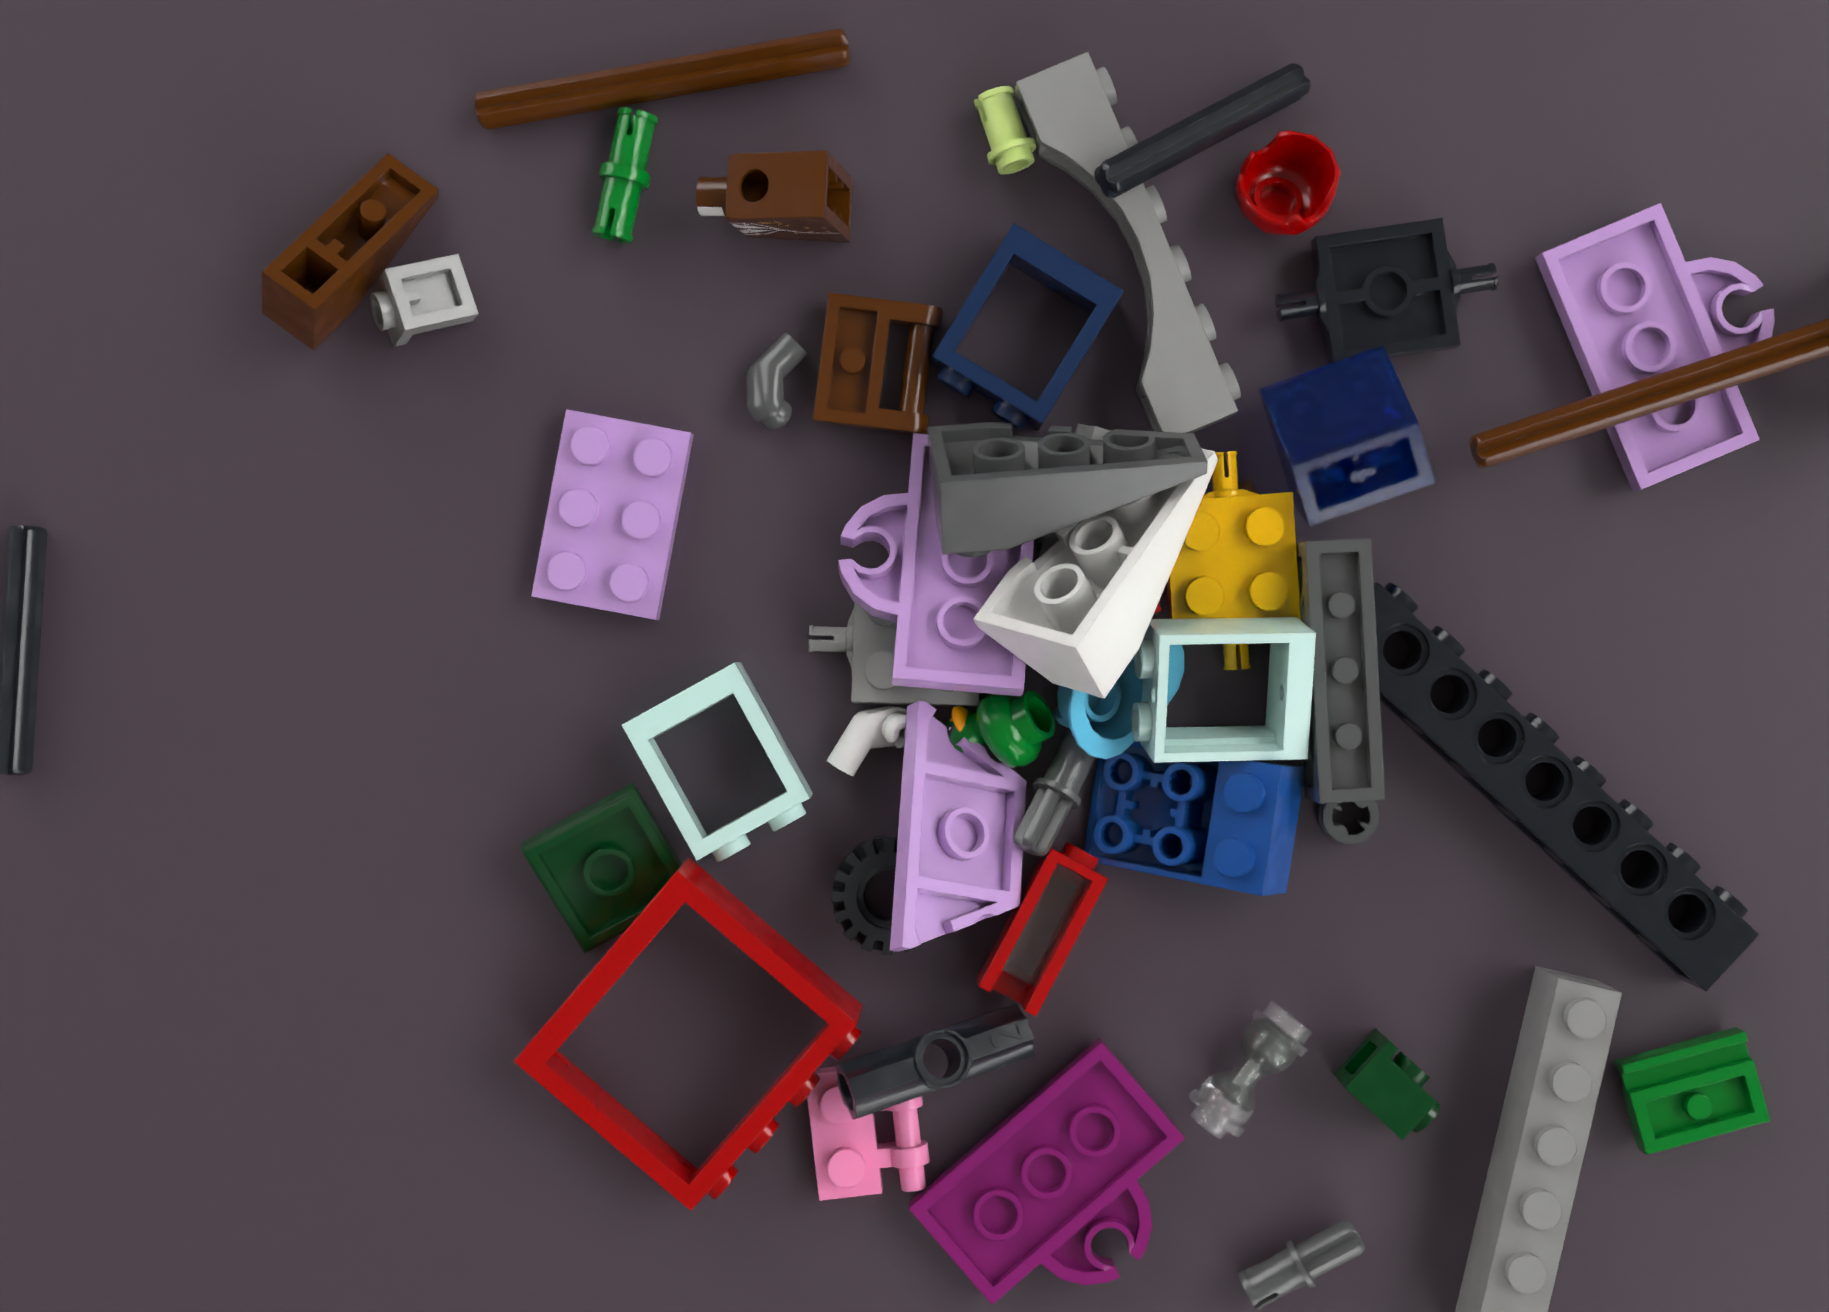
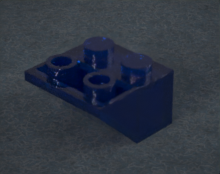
[1259,346,1435,526]

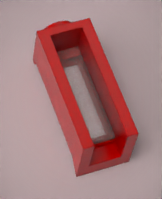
[975,842,1108,1017]

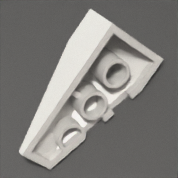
[973,448,1218,699]

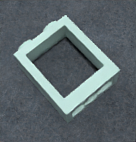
[1131,617,1316,763]
[622,662,813,863]

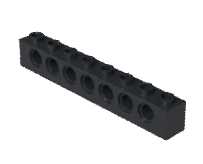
[1374,582,1760,991]

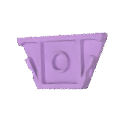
[890,701,1027,952]

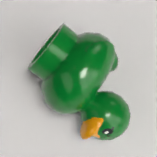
[946,690,1055,768]

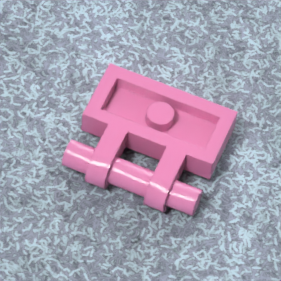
[807,1066,930,1201]

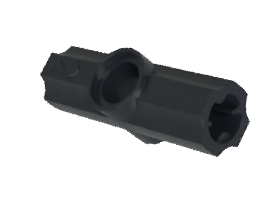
[835,1003,1035,1120]

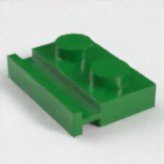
[1614,1027,1770,1155]

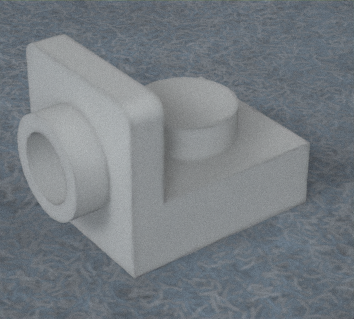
[370,254,479,347]

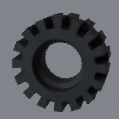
[831,835,915,955]

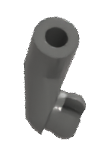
[747,332,807,430]

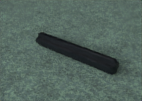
[1094,63,1311,198]
[0,525,48,775]

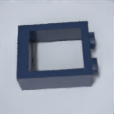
[932,223,1124,432]

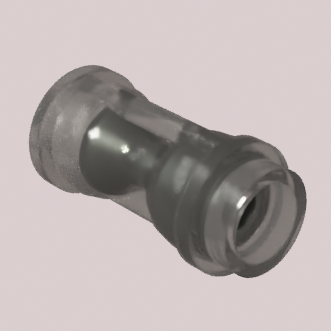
[1188,1001,1313,1139]

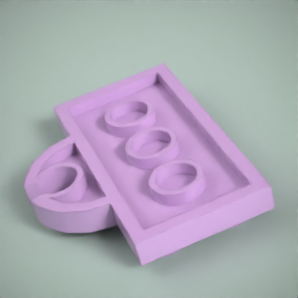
[1535,203,1775,491]
[838,433,1034,696]

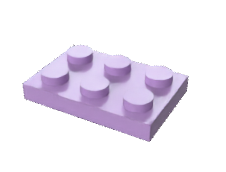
[531,409,694,620]

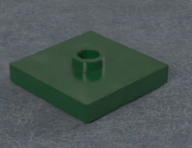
[520,782,682,953]

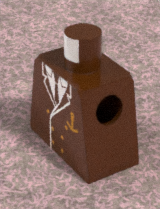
[696,150,853,242]

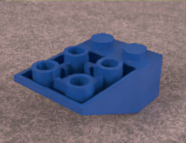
[1084,741,1306,896]

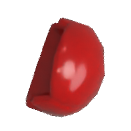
[1235,130,1341,235]

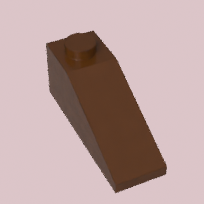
[262,153,439,351]

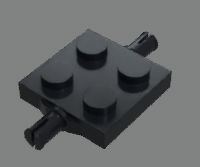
[1275,218,1498,367]

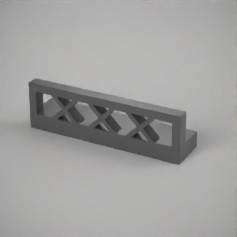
[1296,538,1385,804]

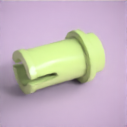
[974,86,1037,175]

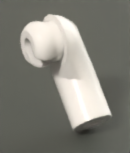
[827,705,907,776]

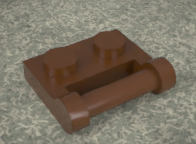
[813,292,943,435]

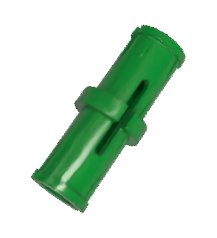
[592,107,658,244]

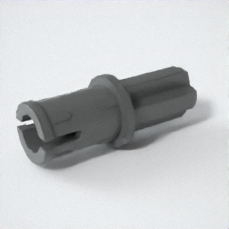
[1014,731,1098,857]
[1238,1220,1365,1311]

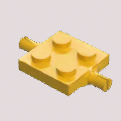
[1167,451,1301,670]

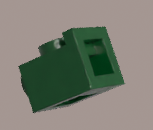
[1333,1028,1440,1140]

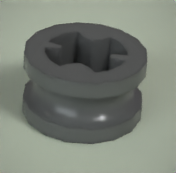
[1317,801,1379,845]

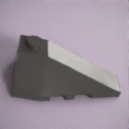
[927,422,1208,558]

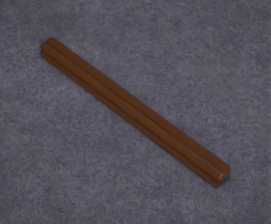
[475,29,850,129]
[1469,318,1829,468]

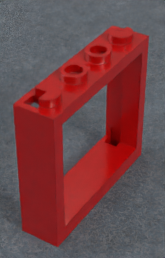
[513,857,863,1211]

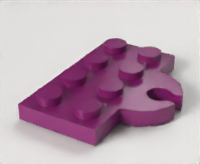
[909,1037,1185,1305]

